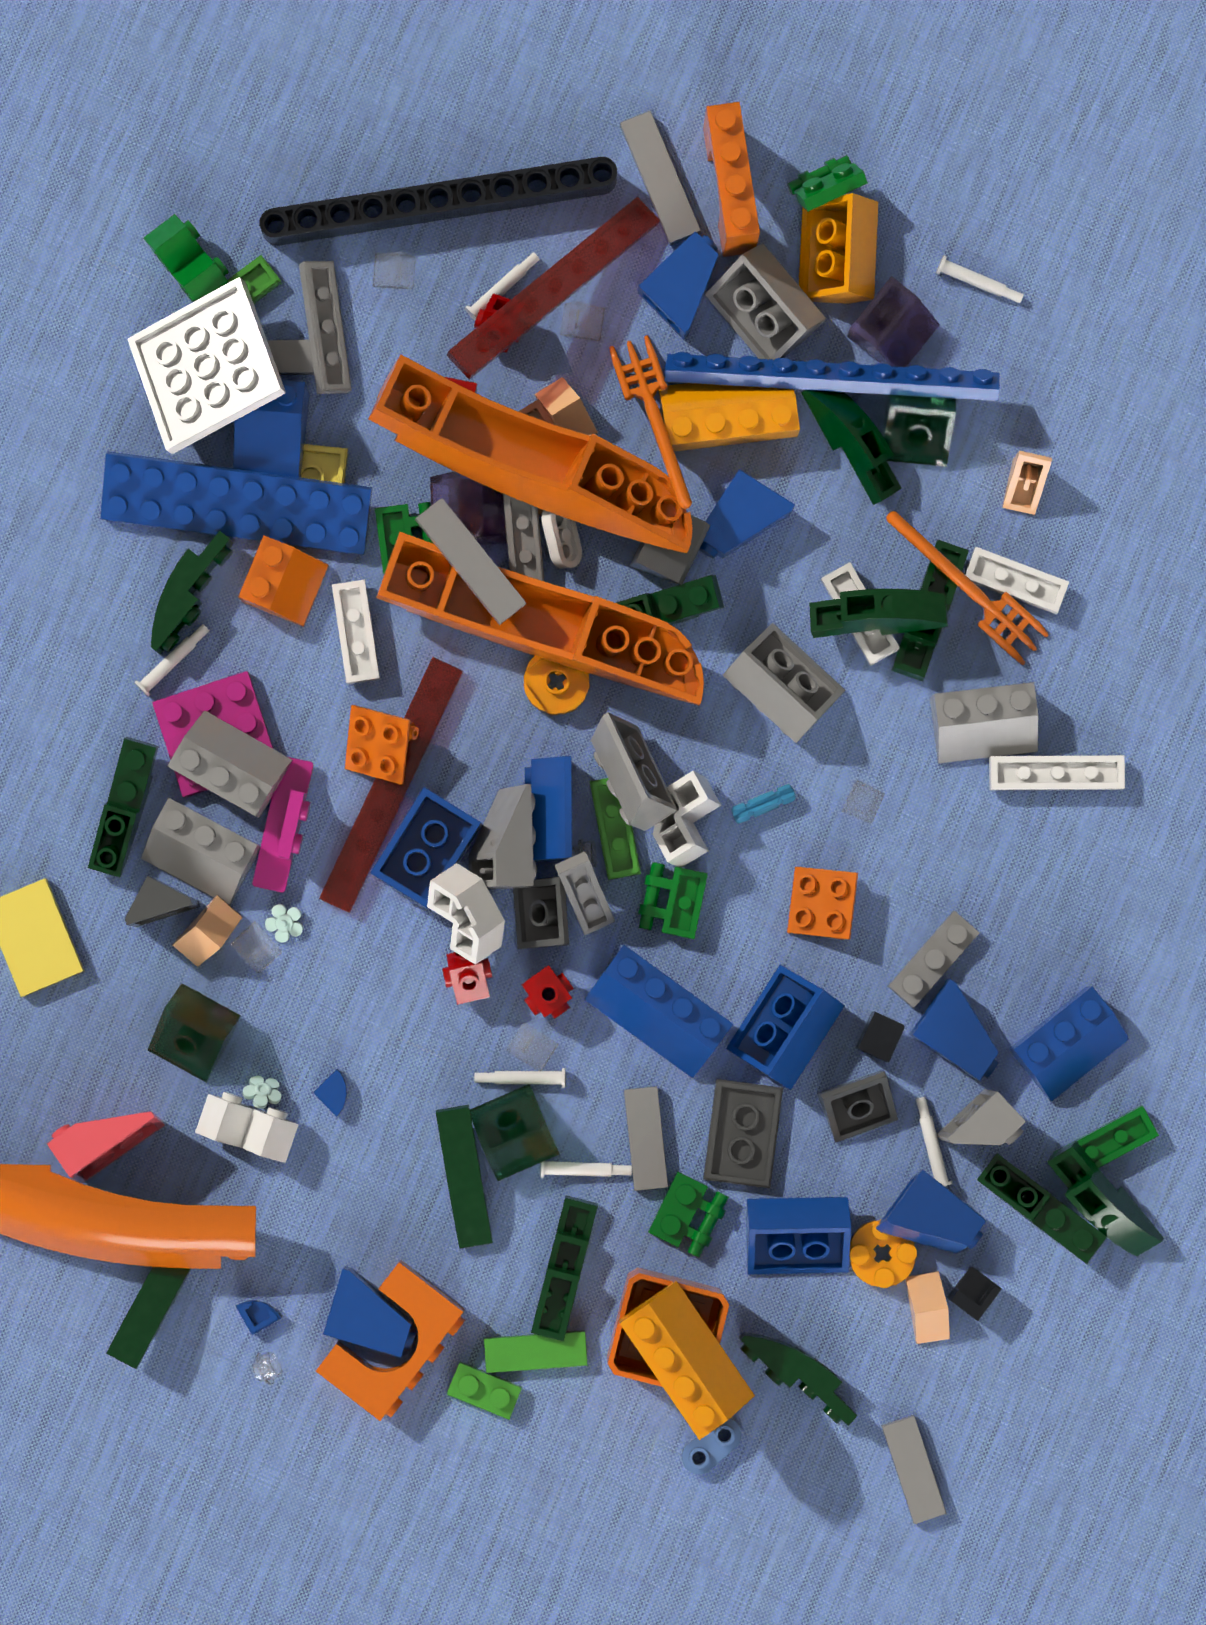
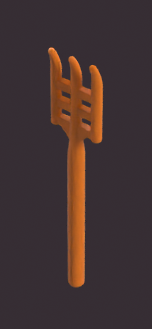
[609,335,692,509]
[886,511,1048,665]

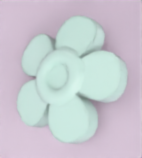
[265,904,303,943]
[243,1076,282,1109]

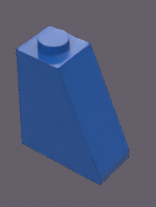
[638,231,719,340]
[699,469,795,559]
[909,979,999,1081]
[876,1169,986,1254]
[323,1266,416,1358]

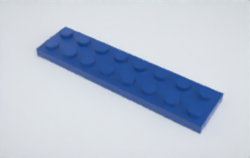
[100,451,373,555]

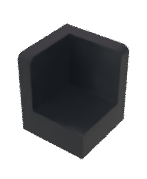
[855,1011,905,1062]
[947,1267,1002,1321]

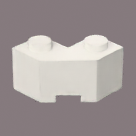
[653,771,721,868]
[427,863,505,965]
[195,1092,299,1163]

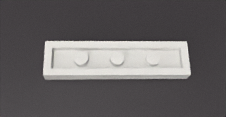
[989,755,1125,791]

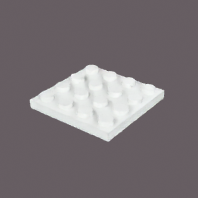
[128,277,286,454]

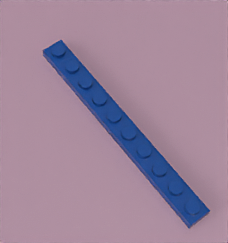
[665,352,1000,401]

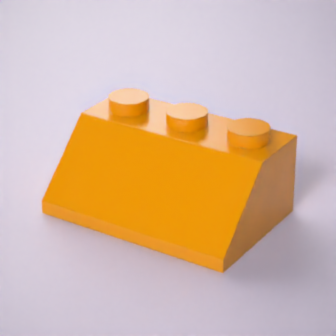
[799,193,879,304]

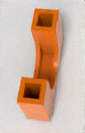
[703,101,760,257]
[316,1260,465,1421]

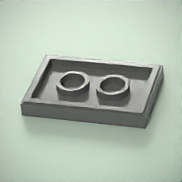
[703,1079,783,1188]

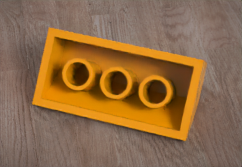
[658,383,800,452]
[619,1280,755,1440]

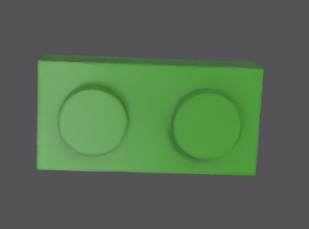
[447,1361,522,1420]

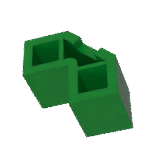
[143,214,229,302]

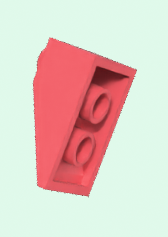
[47,1111,165,1184]

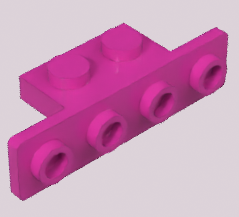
[252,757,314,893]

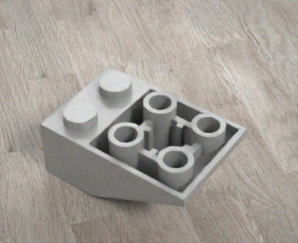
[469,784,537,889]

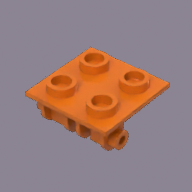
[345,705,419,785]
[787,867,858,940]

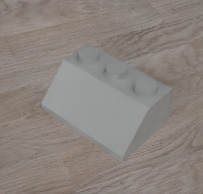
[705,243,827,360]
[723,623,845,743]
[930,682,1038,764]
[167,710,293,818]
[591,712,678,831]
[141,797,261,905]
[937,1089,1026,1145]

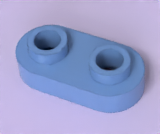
[682,1418,741,1474]

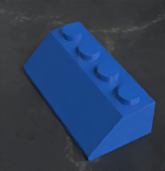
[584,945,733,1078]

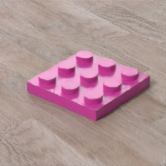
[152,671,274,798]

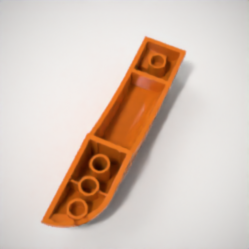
[368,354,693,553]
[376,532,704,706]
[0,1164,256,1269]

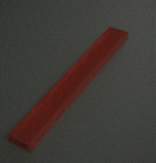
[446,197,660,380]
[319,657,463,913]

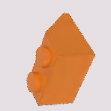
[238,535,329,627]

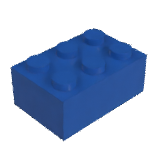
[370,787,482,910]

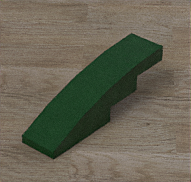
[891,539,969,682]
[436,1104,493,1249]
[531,1195,598,1341]
[106,1267,192,1369]

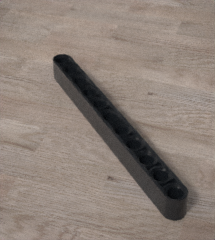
[259,157,617,246]

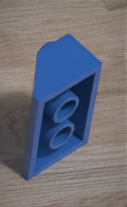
[525,756,572,862]
[726,965,845,1090]
[1008,986,1129,1102]
[746,1197,851,1275]

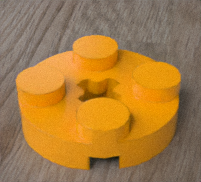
[524,655,590,716]
[849,1219,917,1288]

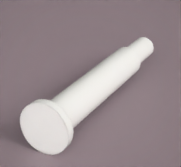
[465,252,540,321]
[936,255,1024,303]
[134,624,210,697]
[474,1068,566,1088]
[916,1097,953,1186]
[540,1158,632,1178]

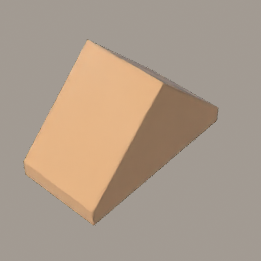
[534,377,598,436]
[1003,451,1052,515]
[172,895,243,967]
[905,1271,950,1344]

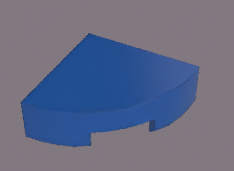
[313,1069,347,1117]
[236,1300,282,1335]

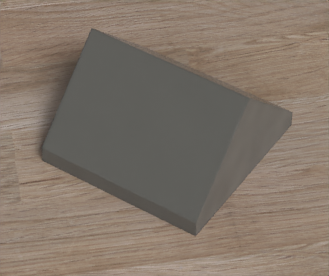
[629,515,711,585]
[125,876,200,927]
[513,877,569,949]
[817,1071,898,1143]

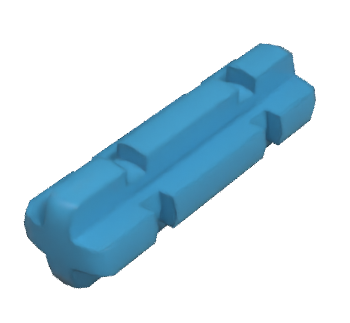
[731,784,796,824]

